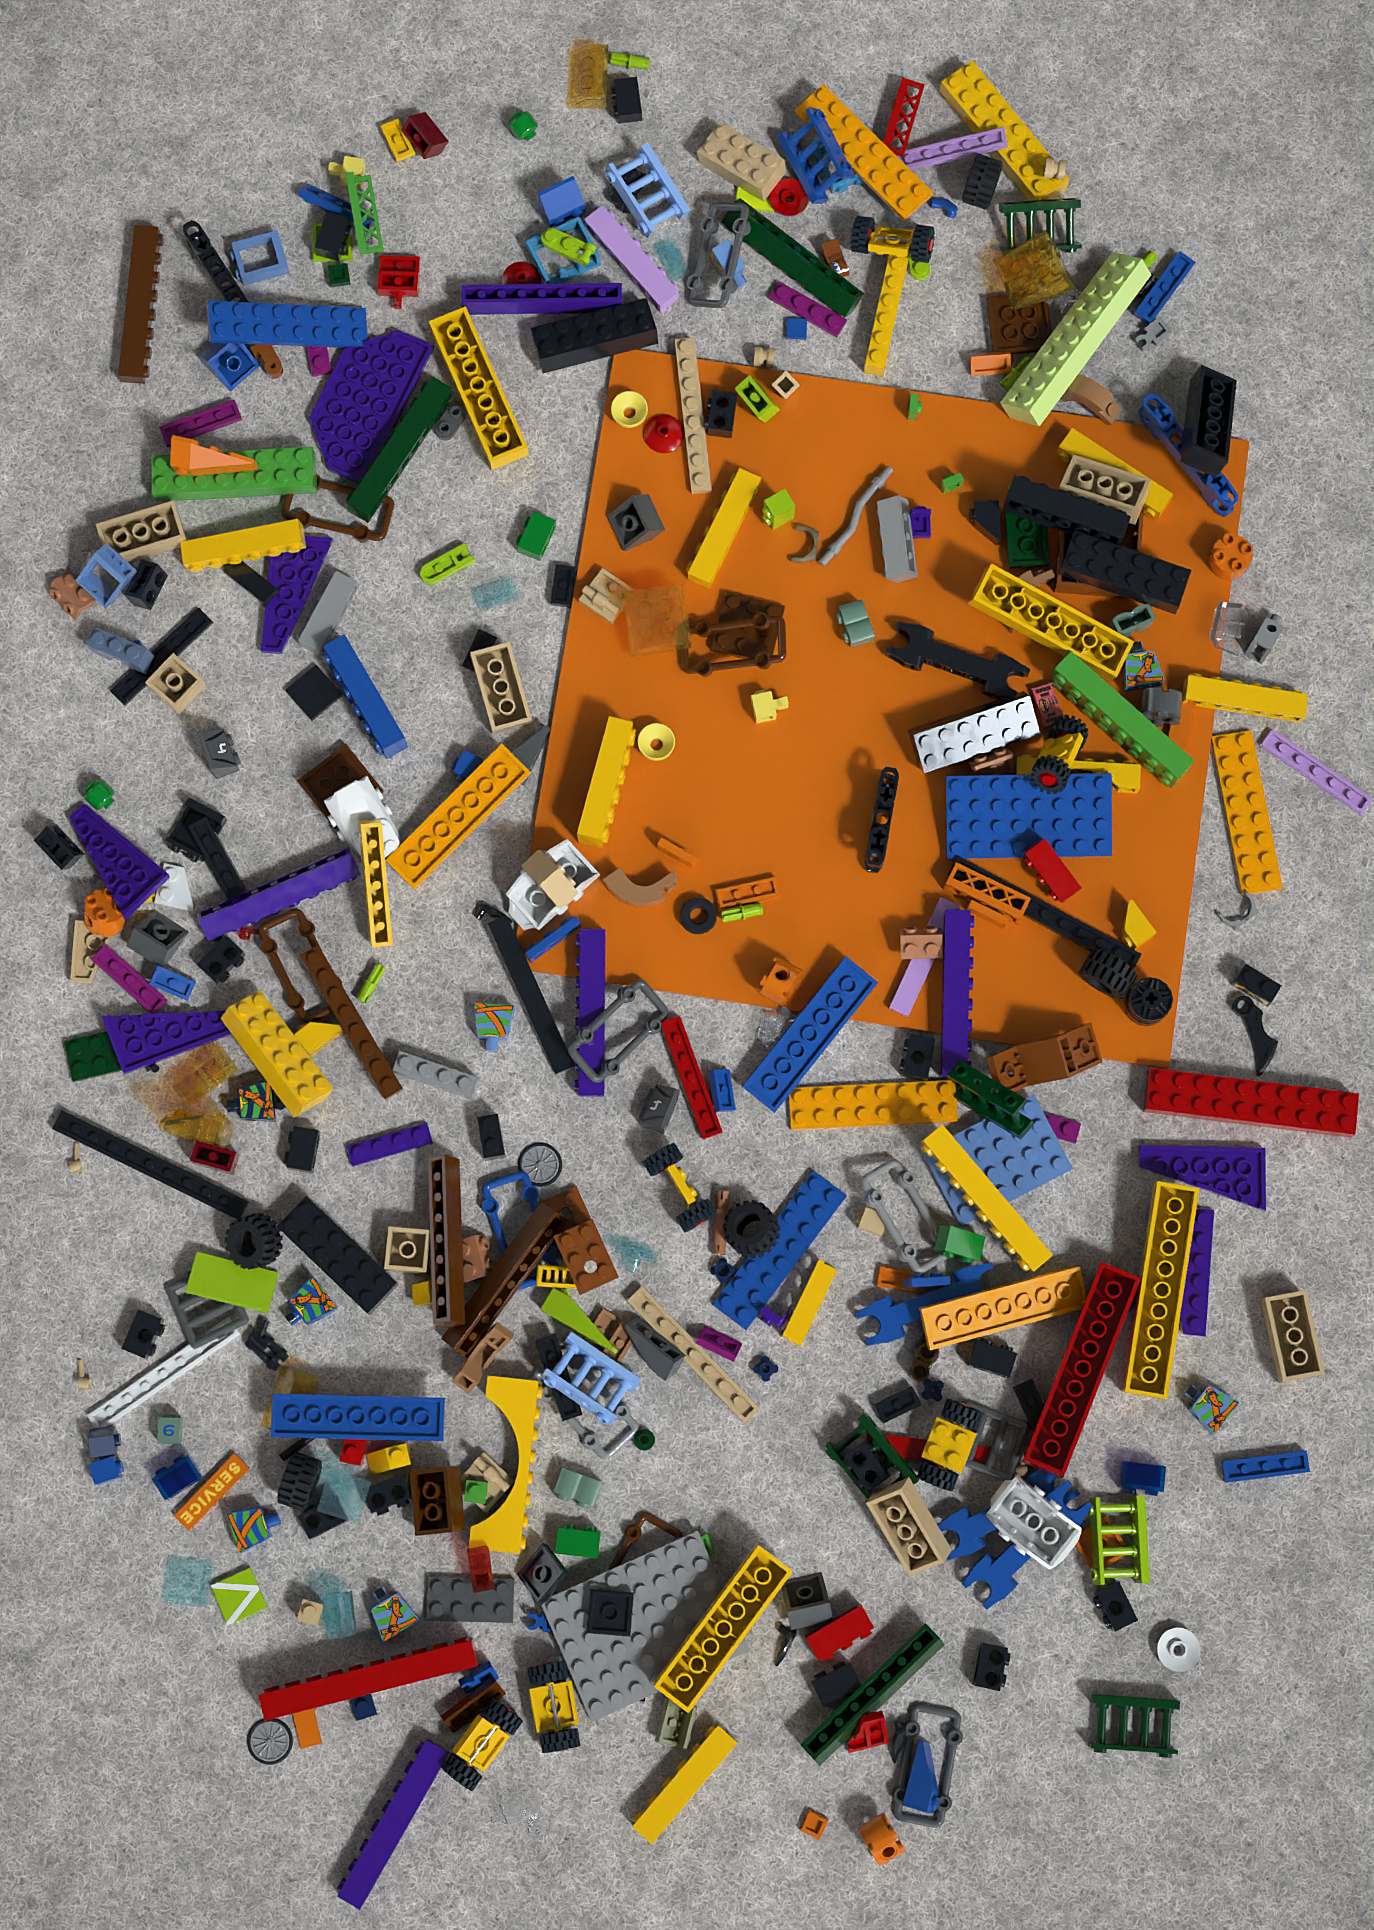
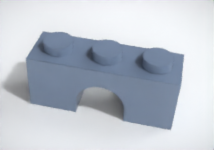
[85,627,155,674]

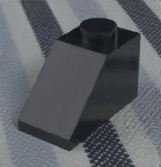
[969,500,1001,545]

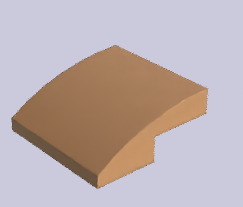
[582,1308,633,1364]

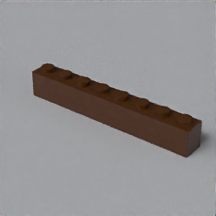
[118,225,164,384]
[300,945,403,1100]
[428,1154,465,1327]
[441,1201,568,1358]

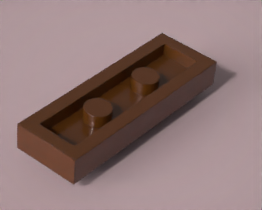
[441,1677,506,1733]

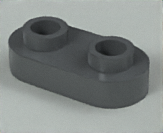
[435,403,466,441]

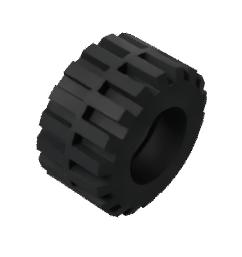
[962,154,1002,210]
[1079,949,1137,999]
[723,1200,780,1258]
[225,1213,283,1270]
[277,1452,322,1512]

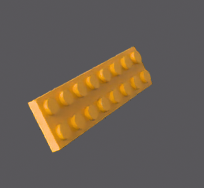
[795,84,933,221]
[1211,730,1283,896]
[385,744,531,890]
[789,1080,958,1130]
[919,1265,1087,1350]

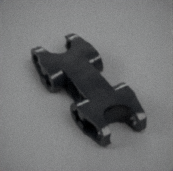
[864,766,899,874]

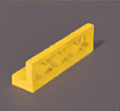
[782,1259,837,1346]

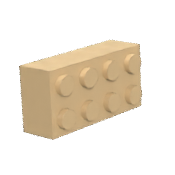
[697,122,786,202]
[1059,455,1151,524]
[96,500,187,563]
[470,642,532,734]
[1260,1290,1325,1383]
[866,1477,952,1576]

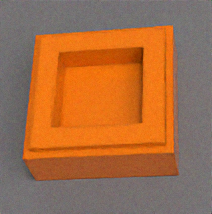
[800,1810,829,1840]

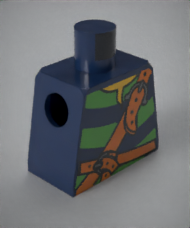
[226,1081,276,1122]

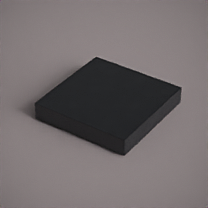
[285,665,343,721]
[517,1543,569,1605]
[587,1589,634,1637]

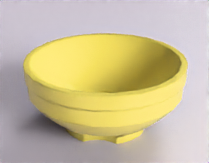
[611,391,648,428]
[638,723,675,761]

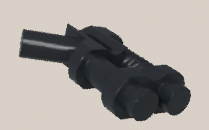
[245,1319,289,1371]

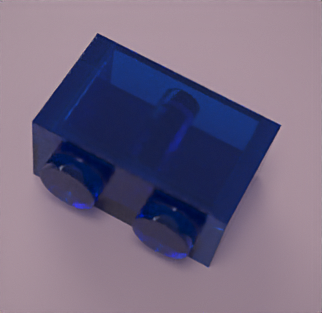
[152,1454,204,1501]
[1119,1461,1166,1496]

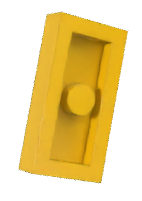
[380,118,415,163]

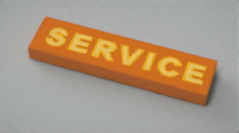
[174,1453,250,1531]

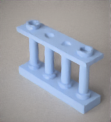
[605,142,690,239]
[540,1331,642,1426]

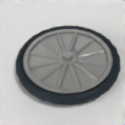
[518,1143,562,1187]
[247,1718,293,1765]

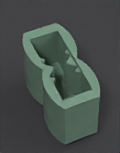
[836,599,875,648]
[1109,604,1155,638]
[553,1468,603,1509]

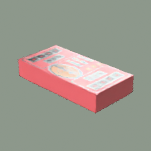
[1031,683,1063,728]

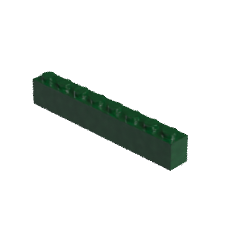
[721,198,864,318]
[346,376,453,523]
[800,1623,945,1766]

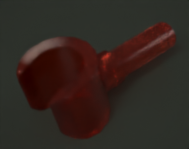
[239,928,269,940]

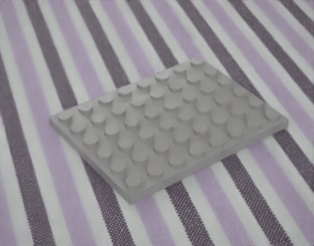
[542,1530,750,1722]

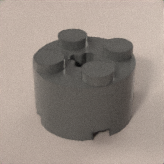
[1140,687,1182,727]

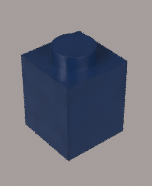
[87,1426,121,1458]

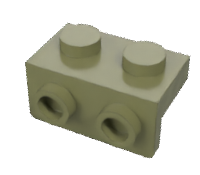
[655,1698,697,1749]

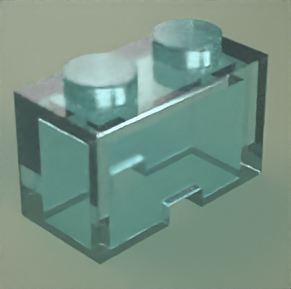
[322,1590,356,1639]

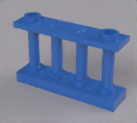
[777,108,855,204]

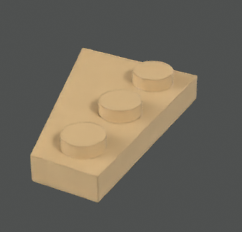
[70,920,112,984]

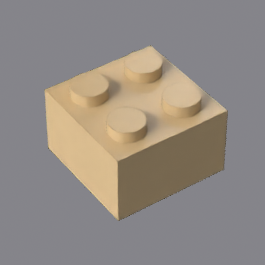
[145,653,206,715]
[521,849,579,909]
[384,1227,431,1275]

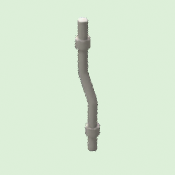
[818,466,893,567]

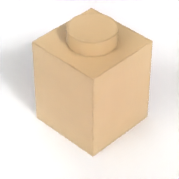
[771,370,800,399]
[856,1207,886,1237]
[297,1599,326,1626]

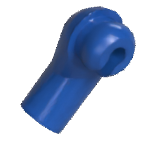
[931,198,958,218]

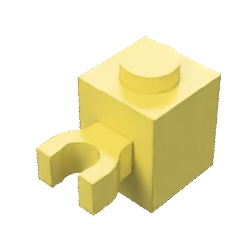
[328,156,366,189]
[751,690,789,724]

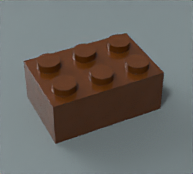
[410,1466,465,1536]

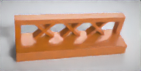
[943,862,1031,925]

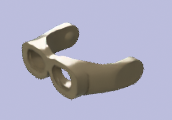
[791,525,819,563]

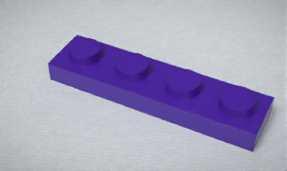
[346,1123,433,1167]

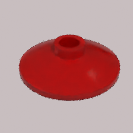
[769,178,809,216]
[502,261,542,284]
[644,414,684,453]

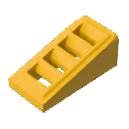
[536,1265,577,1289]

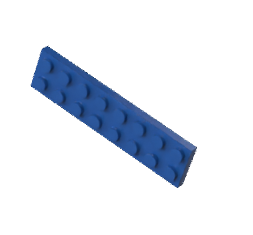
[207,301,368,348]
[741,956,878,1113]
[712,1171,847,1330]
[271,1394,445,1441]

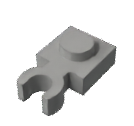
[1135,316,1172,352]

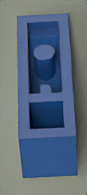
[903,1741,939,1814]

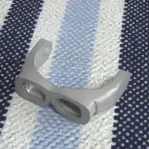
[1216,890,1259,931]

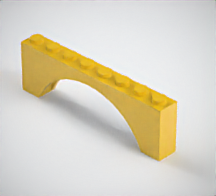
[468,1376,543,1554]

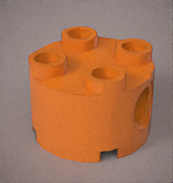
[1208,533,1253,580]
[84,887,126,937]
[757,956,802,1006]
[858,1812,906,1866]

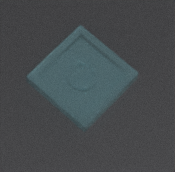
[317,1469,371,1523]
[164,1559,214,1608]

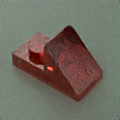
[467,1545,495,1593]

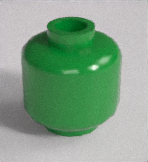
[509,110,538,141]
[83,779,115,810]

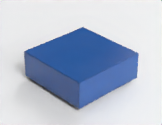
[786,318,807,340]

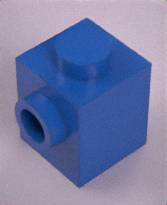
[452,750,483,783]
[89,1455,124,1485]

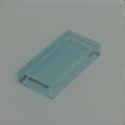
[474,579,519,611]

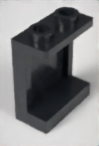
[165,798,227,863]

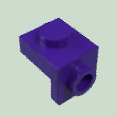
[910,506,931,539]

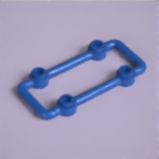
[481,1171,558,1290]

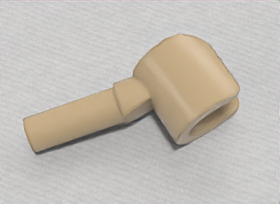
[69,1143,83,1174]
[77,1360,91,1390]
[1015,1447,1028,1478]

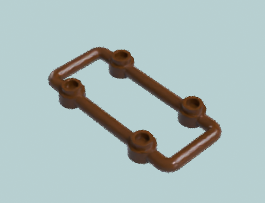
[281,474,395,543]
[680,612,787,677]
[258,908,343,1024]
[608,1512,683,1570]

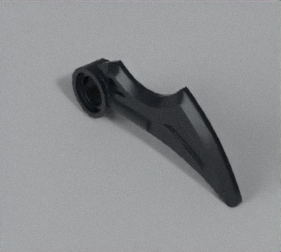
[1232,995,1278,1077]

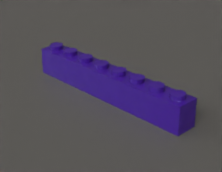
[461,283,622,315]
[196,847,361,941]
[941,909,974,1077]
[575,929,606,1097]
[337,1739,450,1910]

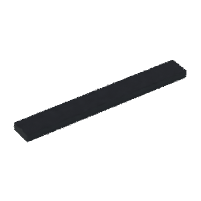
[488,915,574,1074]

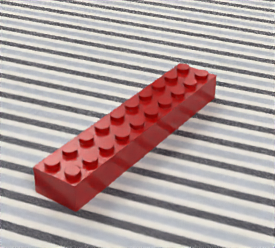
[1143,1068,1359,1138]
[1022,1262,1141,1479]
[259,1637,480,1721]

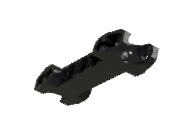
[183,220,255,345]
[885,622,1030,700]

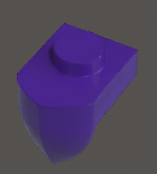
[759,1306,793,1331]

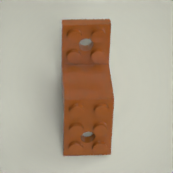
[986,1022,1103,1092]
[538,1186,619,1295]

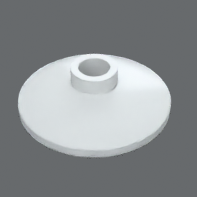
[1157,1628,1200,1672]

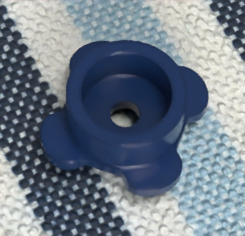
[710,1258,736,1284]
[753,1356,778,1382]
[922,1379,944,1402]

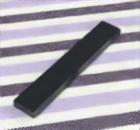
[110,608,213,706]

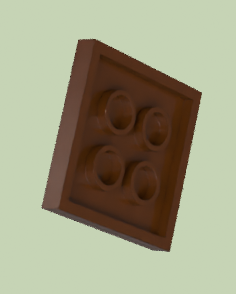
[986,292,1052,355]
[711,592,785,659]
[297,744,384,829]

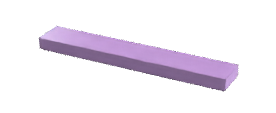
[897,127,1008,171]
[1259,728,1373,816]
[889,897,959,1017]

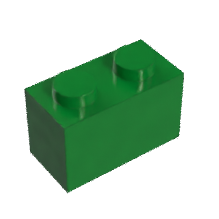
[516,511,556,561]
[934,1225,986,1264]
[555,1524,601,1559]

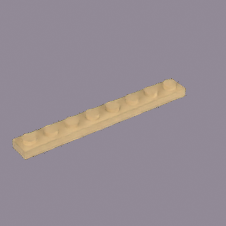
[675,337,712,494]
[627,1286,760,1424]

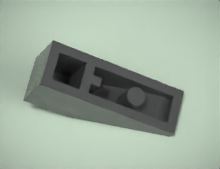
[511,726,550,786]
[625,1316,686,1381]

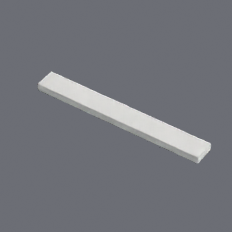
[87,1316,241,1428]

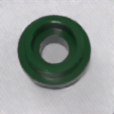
[634,1429,655,1451]

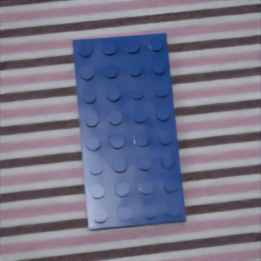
[946,773,1112,859]

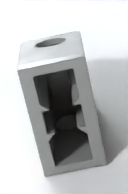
[1244,614,1284,664]

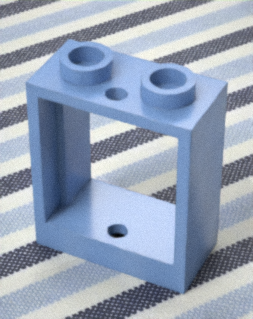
[230,230,290,286]
[75,543,137,609]

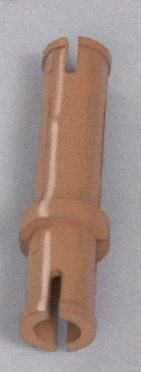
[712,1190,730,1255]

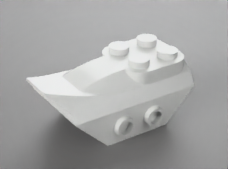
[324,776,401,864]
[506,839,600,930]
[986,1475,1082,1570]

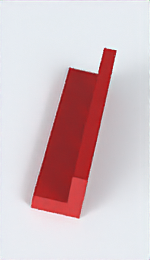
[883,77,925,157]

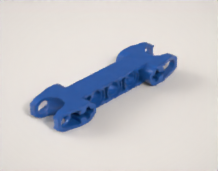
[1138,393,1238,517]
[855,1262,994,1347]
[938,1470,1080,1561]
[962,1479,1093,1610]

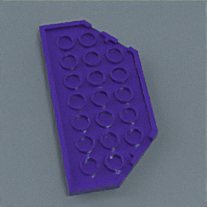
[309,330,434,483]

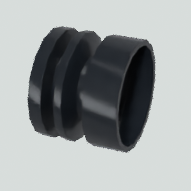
[1124,977,1173,1027]

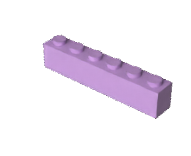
[584,205,679,313]

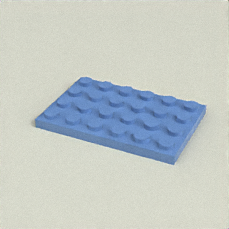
[922,1094,1073,1227]

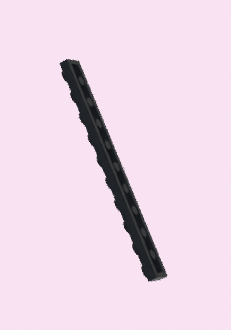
[948,856,1142,970]
[52,1110,249,1219]

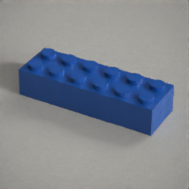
[323,634,408,759]

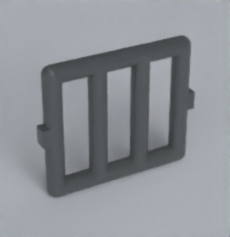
[165,1271,249,1349]
[961,1399,1030,1481]

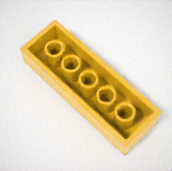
[577,716,636,848]
[221,990,334,1118]

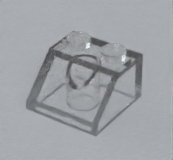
[1209,602,1252,657]

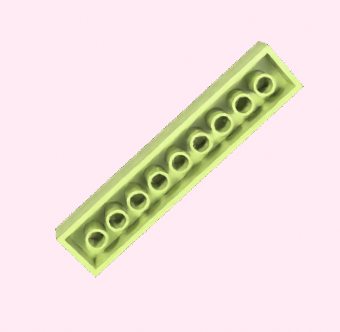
[1000,252,1151,426]

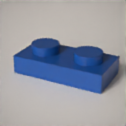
[148,965,196,1001]
[708,1069,736,1112]
[903,1273,951,1288]

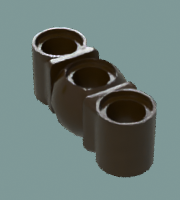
[909,1331,940,1382]

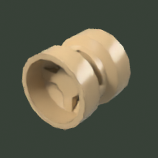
[1043,158,1066,181]
[753,347,775,368]

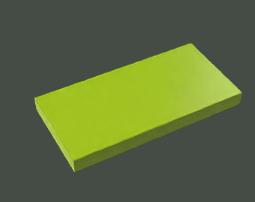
[185,1252,279,1314]

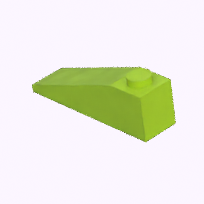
[540,1288,618,1354]

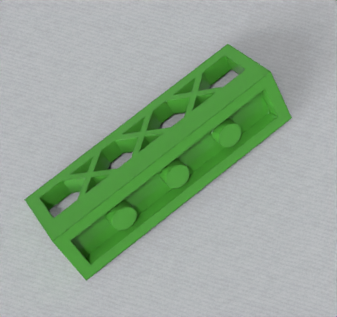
[345,172,384,255]

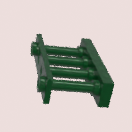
[999,197,1082,257]
[947,1060,1034,1140]
[825,1412,920,1502]
[1088,1694,1180,1758]

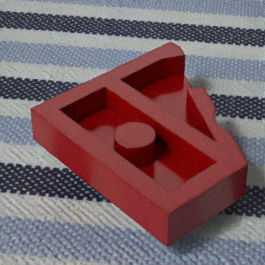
[846,1711,889,1753]

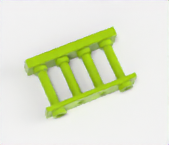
[1088,1496,1150,1585]

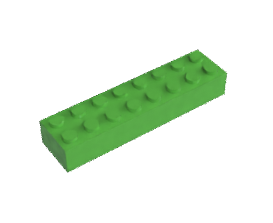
[151,447,317,501]
[1050,651,1195,788]

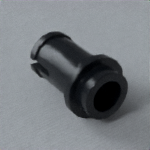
[1137,273,1157,299]

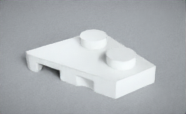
[154,863,194,912]

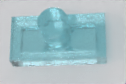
[656,239,690,282]
[615,1241,659,1274]

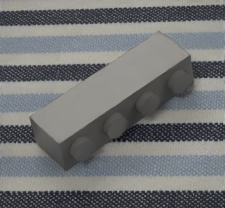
[877,495,918,583]
[297,571,359,656]
[393,1051,480,1101]

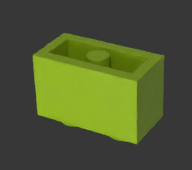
[734,375,781,423]
[762,489,795,530]

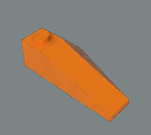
[170,435,258,477]

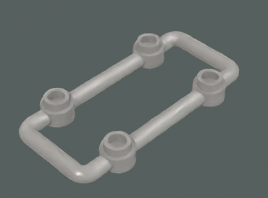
[861,1159,947,1274]
[532,1347,639,1459]

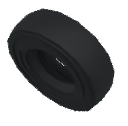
[680,897,717,934]

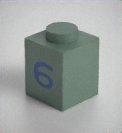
[157,1413,183,1444]

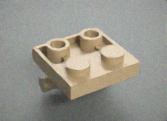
[579,568,636,624]
[461,1452,515,1513]

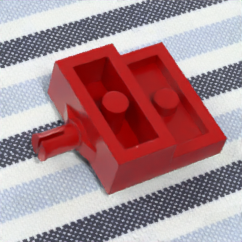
[377,255,420,309]

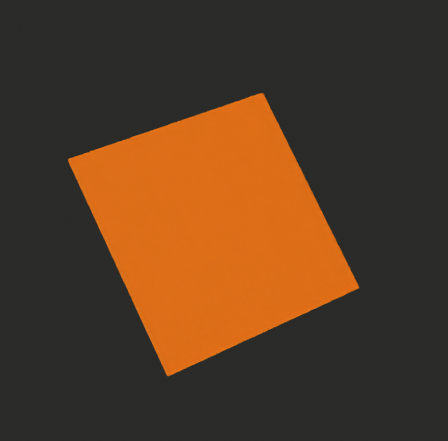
[516,350,1249,1068]

